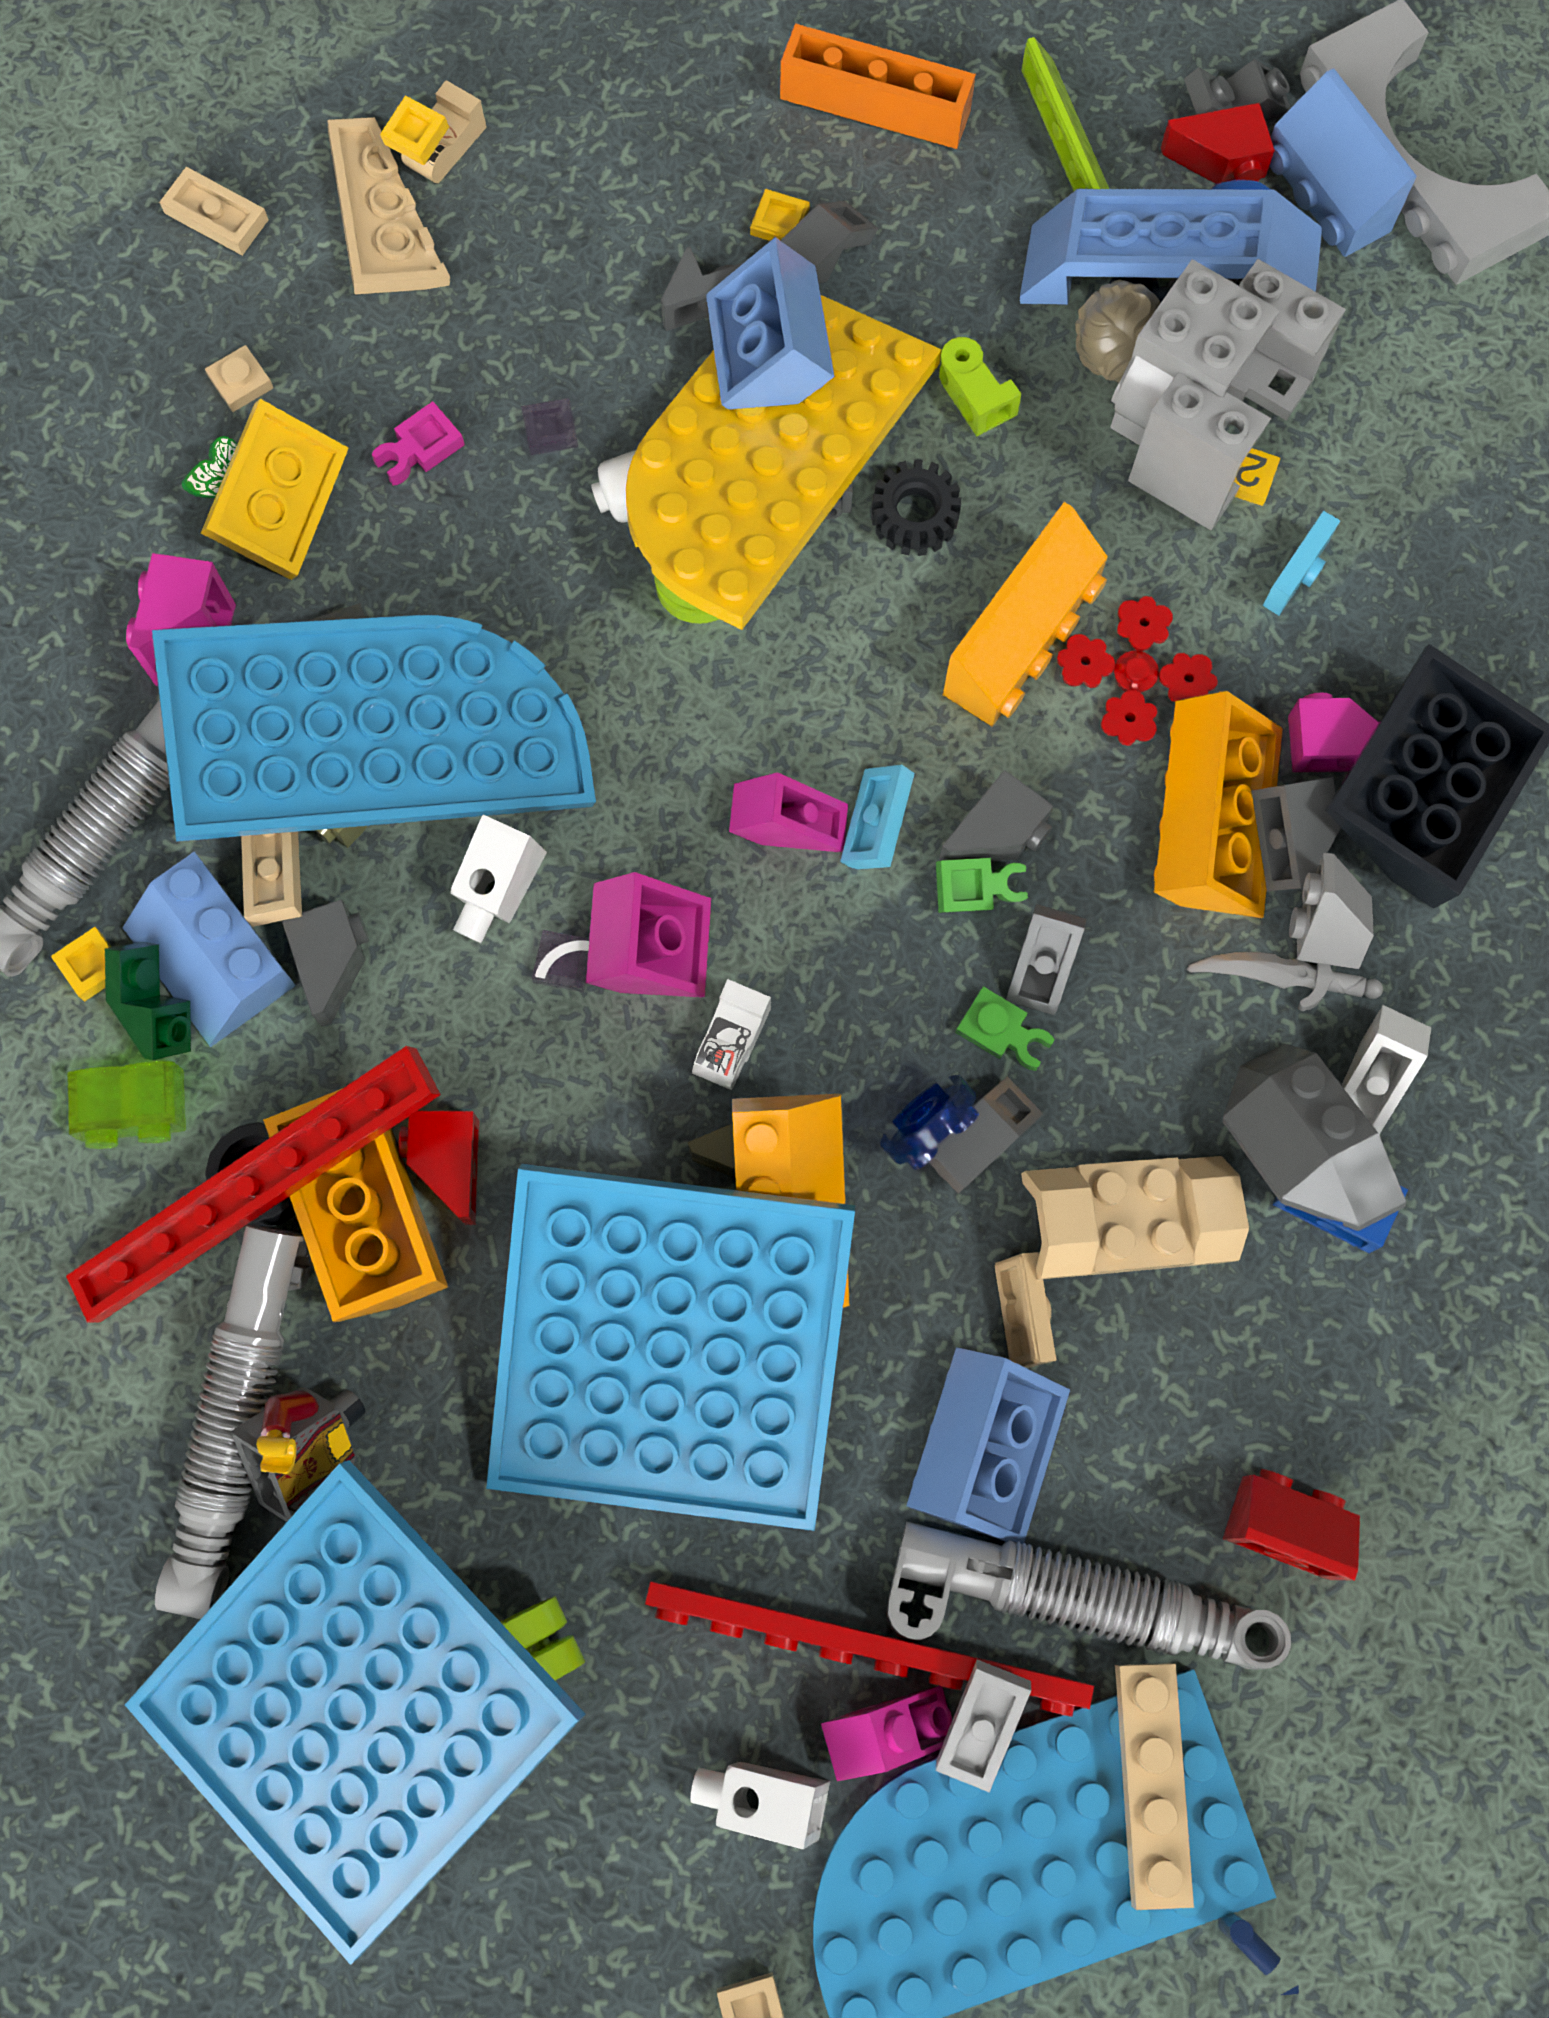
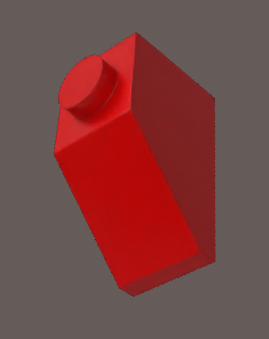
[1161,103,1275,184]
[399,1111,480,1225]

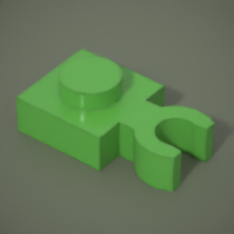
[936,858,1028,913]
[955,986,1055,1071]

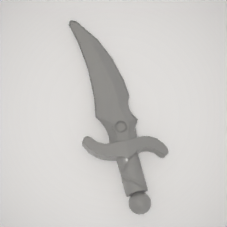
[1186,952,1383,1011]

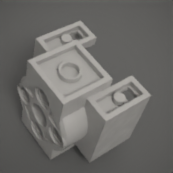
[1110,259,1346,531]

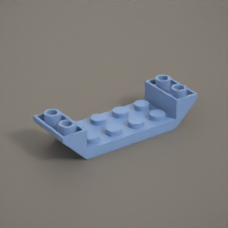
[1020,189,1322,305]

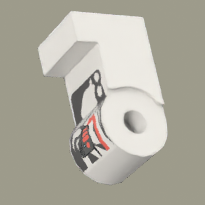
[692,979,771,1090]

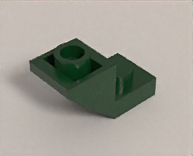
[104,942,191,1061]

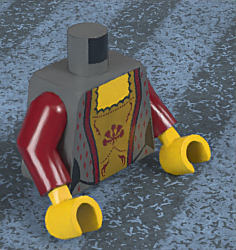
[231,1387,366,1522]

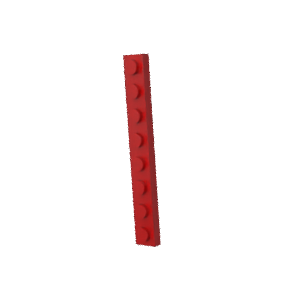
[66,1046,441,1323]
[645,1581,1094,1717]

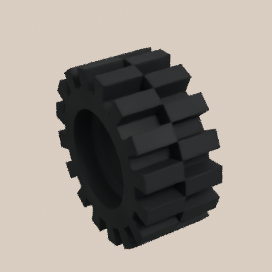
[871,459,961,556]

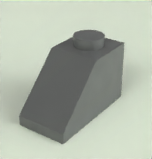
[938,770,1054,862]
[1252,777,1341,892]
[282,899,369,1027]

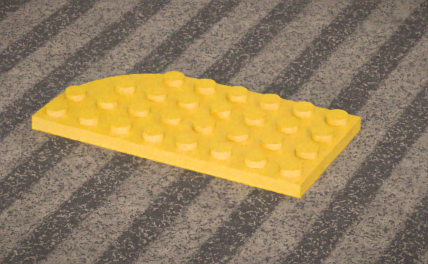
[626,295,942,630]

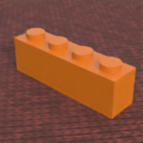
[780,23,976,149]

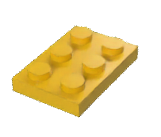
[201,399,349,580]

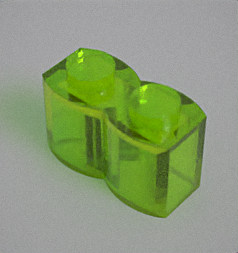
[67,1061,186,1149]

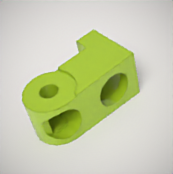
[939,337,1021,437]

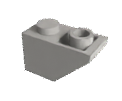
[1289,853,1374,969]

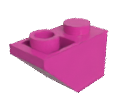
[821,1686,952,1781]

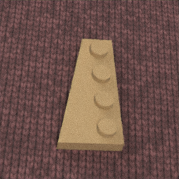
[328,117,450,294]

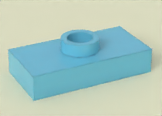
[1263,511,1340,616]
[840,765,915,869]

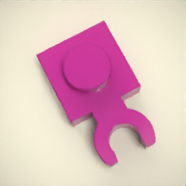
[372,401,465,486]

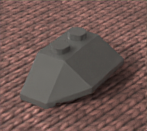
[1223,1043,1406,1231]

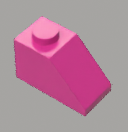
[1288,693,1379,772]
[729,772,848,852]

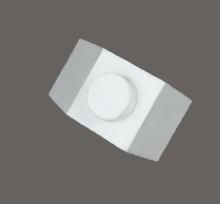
[1342,1005,1431,1134]

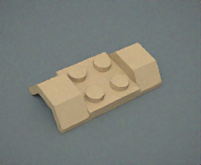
[1021,1156,1249,1280]

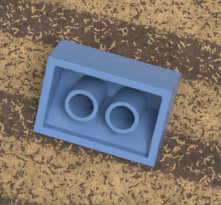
[1269,68,1417,257]
[706,237,835,410]
[123,852,296,1047]
[906,1347,1070,1544]

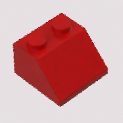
[1223,1469,1360,1581]

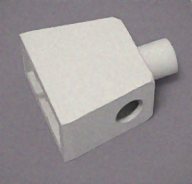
[451,815,547,943]
[691,1762,830,1849]

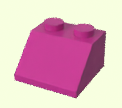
[586,872,711,997]

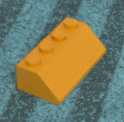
[943,502,1108,727]
[1154,691,1283,918]
[263,1088,448,1322]
[732,1094,850,1308]

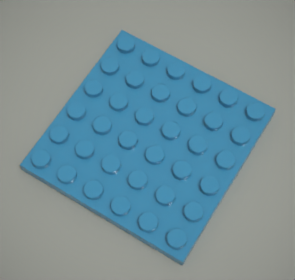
[486,1164,855,1531]
[125,1460,586,1965]

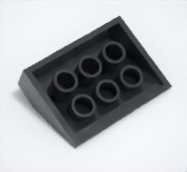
[1325,644,1549,909]

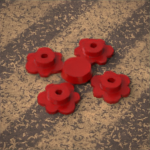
[1057,596,1218,746]

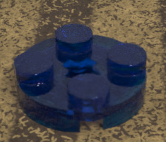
[880,1075,979,1170]

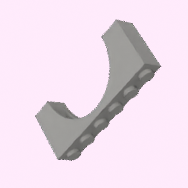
[1300,0,1549,285]

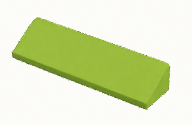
[1021,37,1109,191]

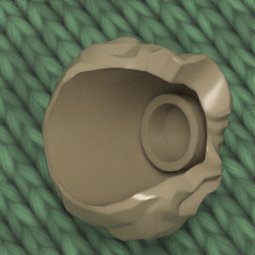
[1075,280,1161,384]

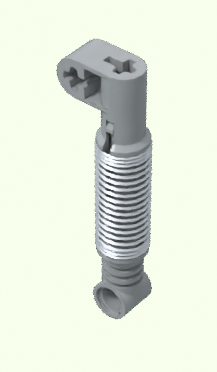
[0,699,169,977]
[155,1225,312,1619]
[886,1521,1291,1670]

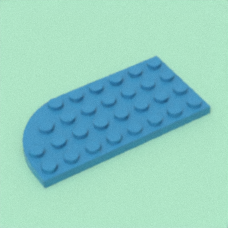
[152,615,596,841]
[813,1669,1277,2018]

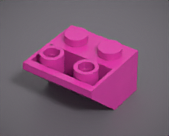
[126,553,236,686]

